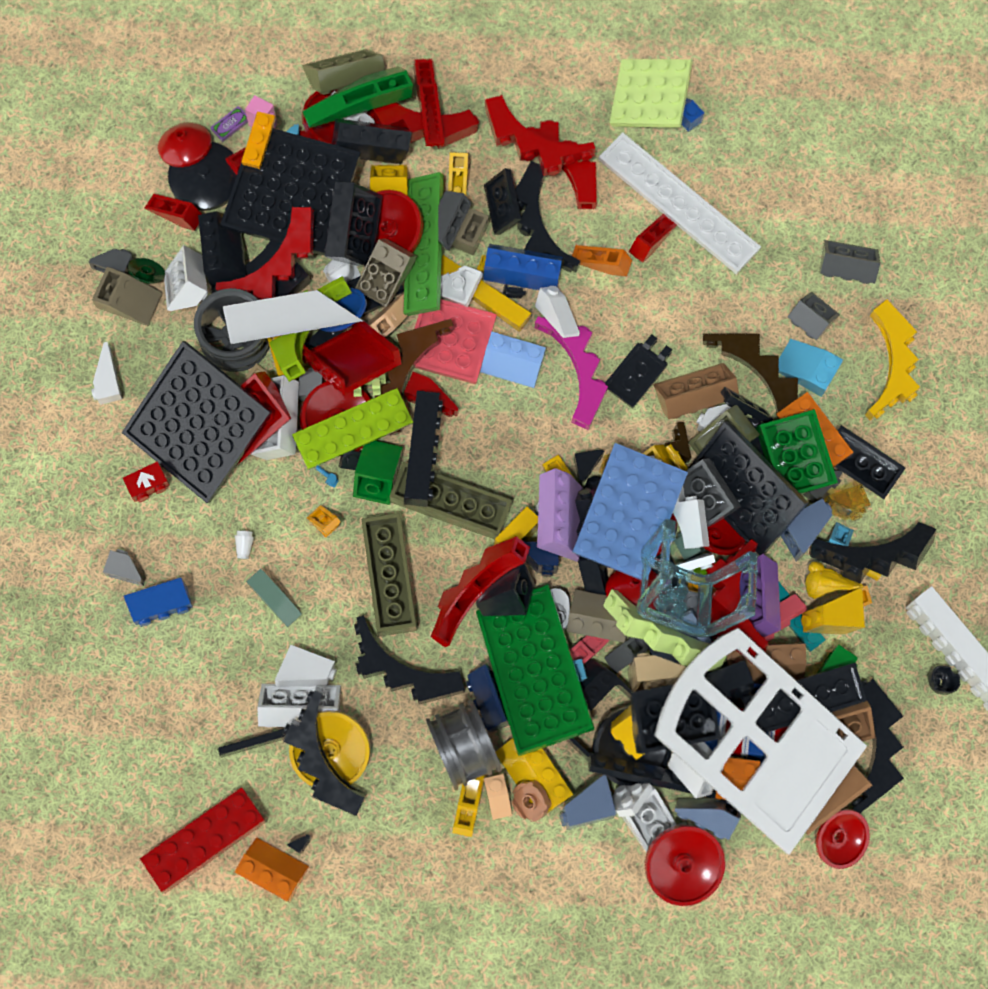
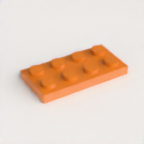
[776,392,854,468]

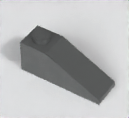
[438,191,472,251]

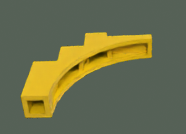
[865,299,920,420]

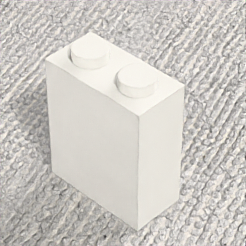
[668,742,724,798]

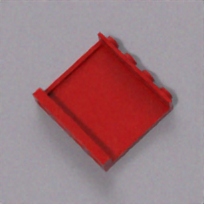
[302,318,402,395]

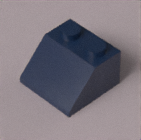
[524,542,559,577]

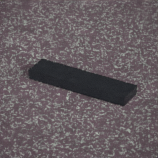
[218,729,285,758]

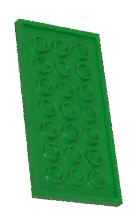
[476,585,595,756]

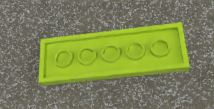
[292,388,413,470]

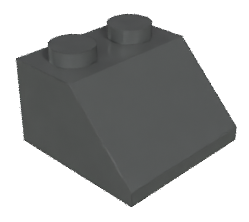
[788,291,840,340]

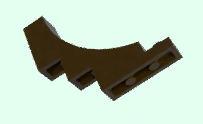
[703,334,798,420]

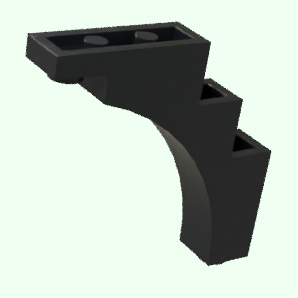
[851,679,904,814]

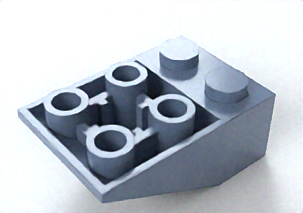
[674,798,741,840]

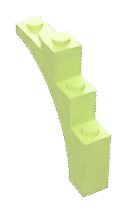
[603,589,727,672]

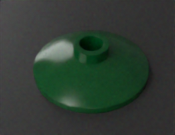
[128,258,165,284]

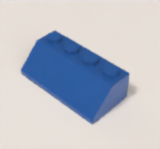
[483,244,563,290]

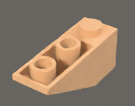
[367,292,408,337]

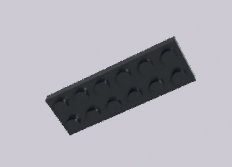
[741,662,867,733]

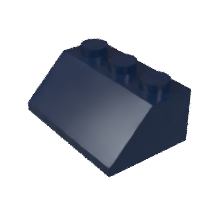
[466,665,509,732]

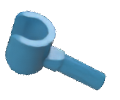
[316,466,338,488]

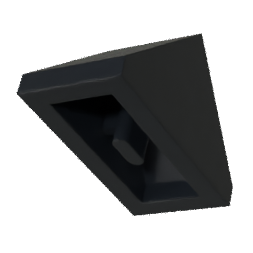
[574,449,604,486]

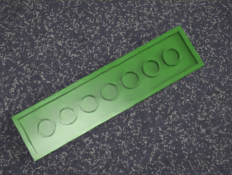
[403,172,443,316]

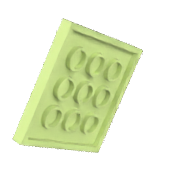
[609,59,692,128]

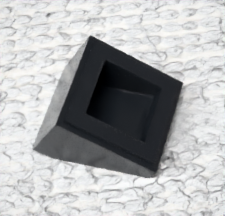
[287,834,312,854]

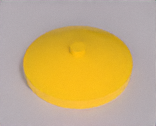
[289,710,370,786]

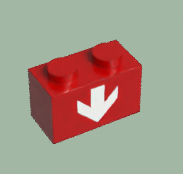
[122,461,170,502]

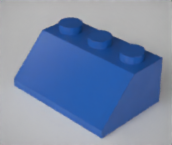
[124,578,193,627]

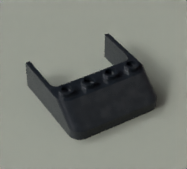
[566,659,633,761]

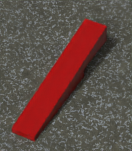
[413,59,444,146]

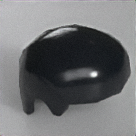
[928,665,961,695]

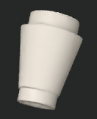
[235,531,254,559]

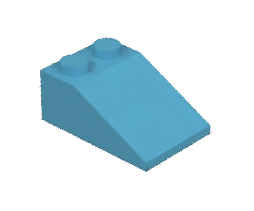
[779,339,843,397]

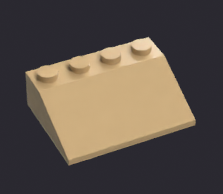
[628,653,686,692]

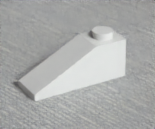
[535,286,580,338]
[91,342,122,405]

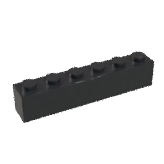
[404,391,443,507]

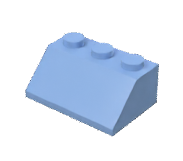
[480,332,546,388]

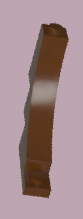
[375,319,454,436]

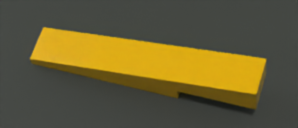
[441,255,531,332]

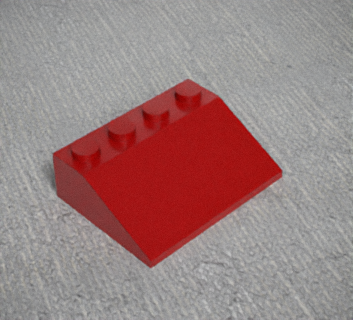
[236,371,291,466]

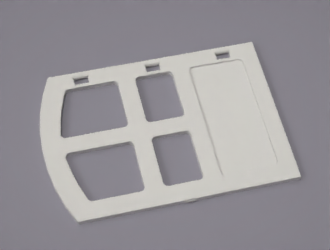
[655,628,867,855]

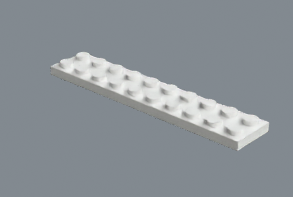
[598,133,761,275]

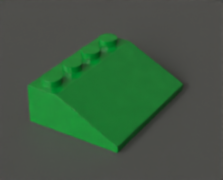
[756,409,838,495]

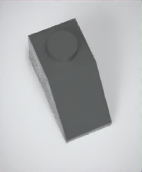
[89,248,134,275]

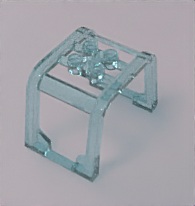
[637,519,758,637]

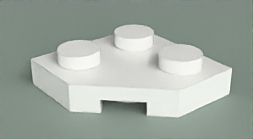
[440,266,483,307]
[675,552,715,575]
[612,783,654,817]

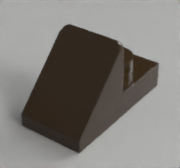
[664,422,691,463]

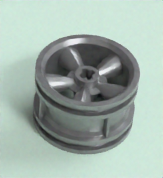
[425,699,502,791]

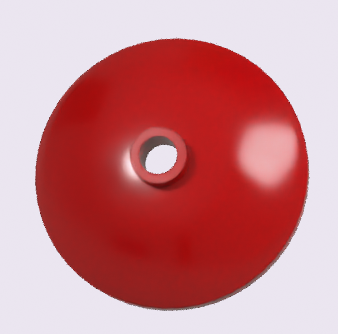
[158,122,212,167]
[703,519,745,555]
[606,570,665,614]
[816,809,870,869]

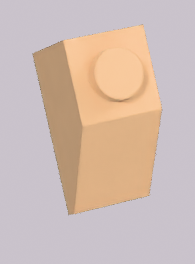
[484,774,512,820]

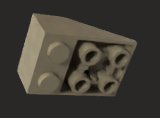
[451,208,489,256]
[355,238,417,307]
[92,267,162,326]

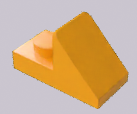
[307,505,341,538]

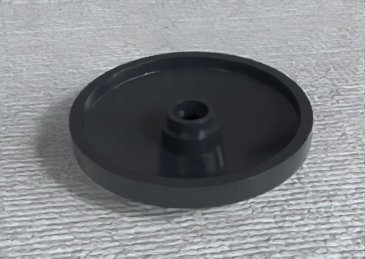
[168,142,237,211]
[593,707,671,786]

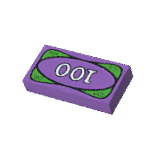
[210,106,248,143]

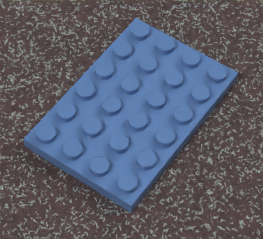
[572,443,688,582]

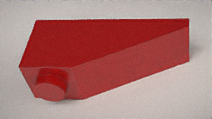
[145,193,202,231]
[629,214,677,263]

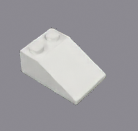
[622,786,677,853]

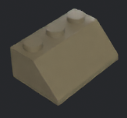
[567,589,628,643]

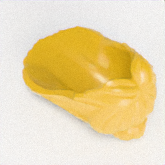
[805,561,863,599]

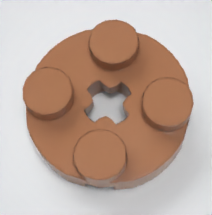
[512,780,552,822]

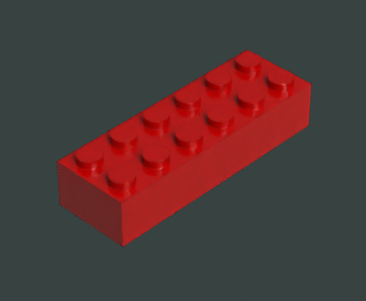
[139,787,266,894]

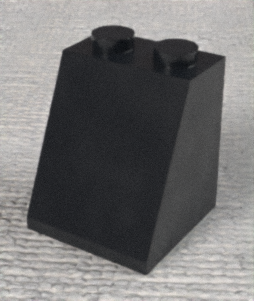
[476,563,535,616]

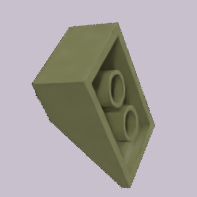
[688,405,760,455]

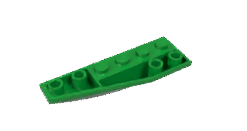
[302,66,413,128]

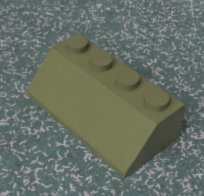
[302,49,385,94]

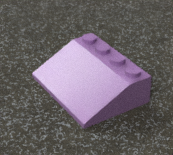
[537,468,583,562]

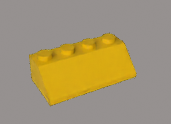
[495,738,573,814]

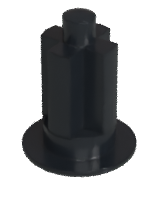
[503,284,526,299]

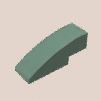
[246,569,302,628]

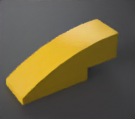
[452,775,485,837]

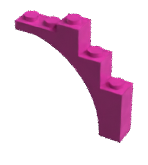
[534,316,608,430]

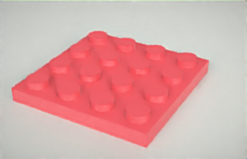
[414,299,497,385]

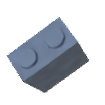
[781,498,832,562]
[560,775,616,830]

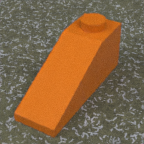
[572,245,632,277]

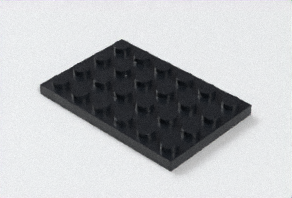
[688,421,809,555]

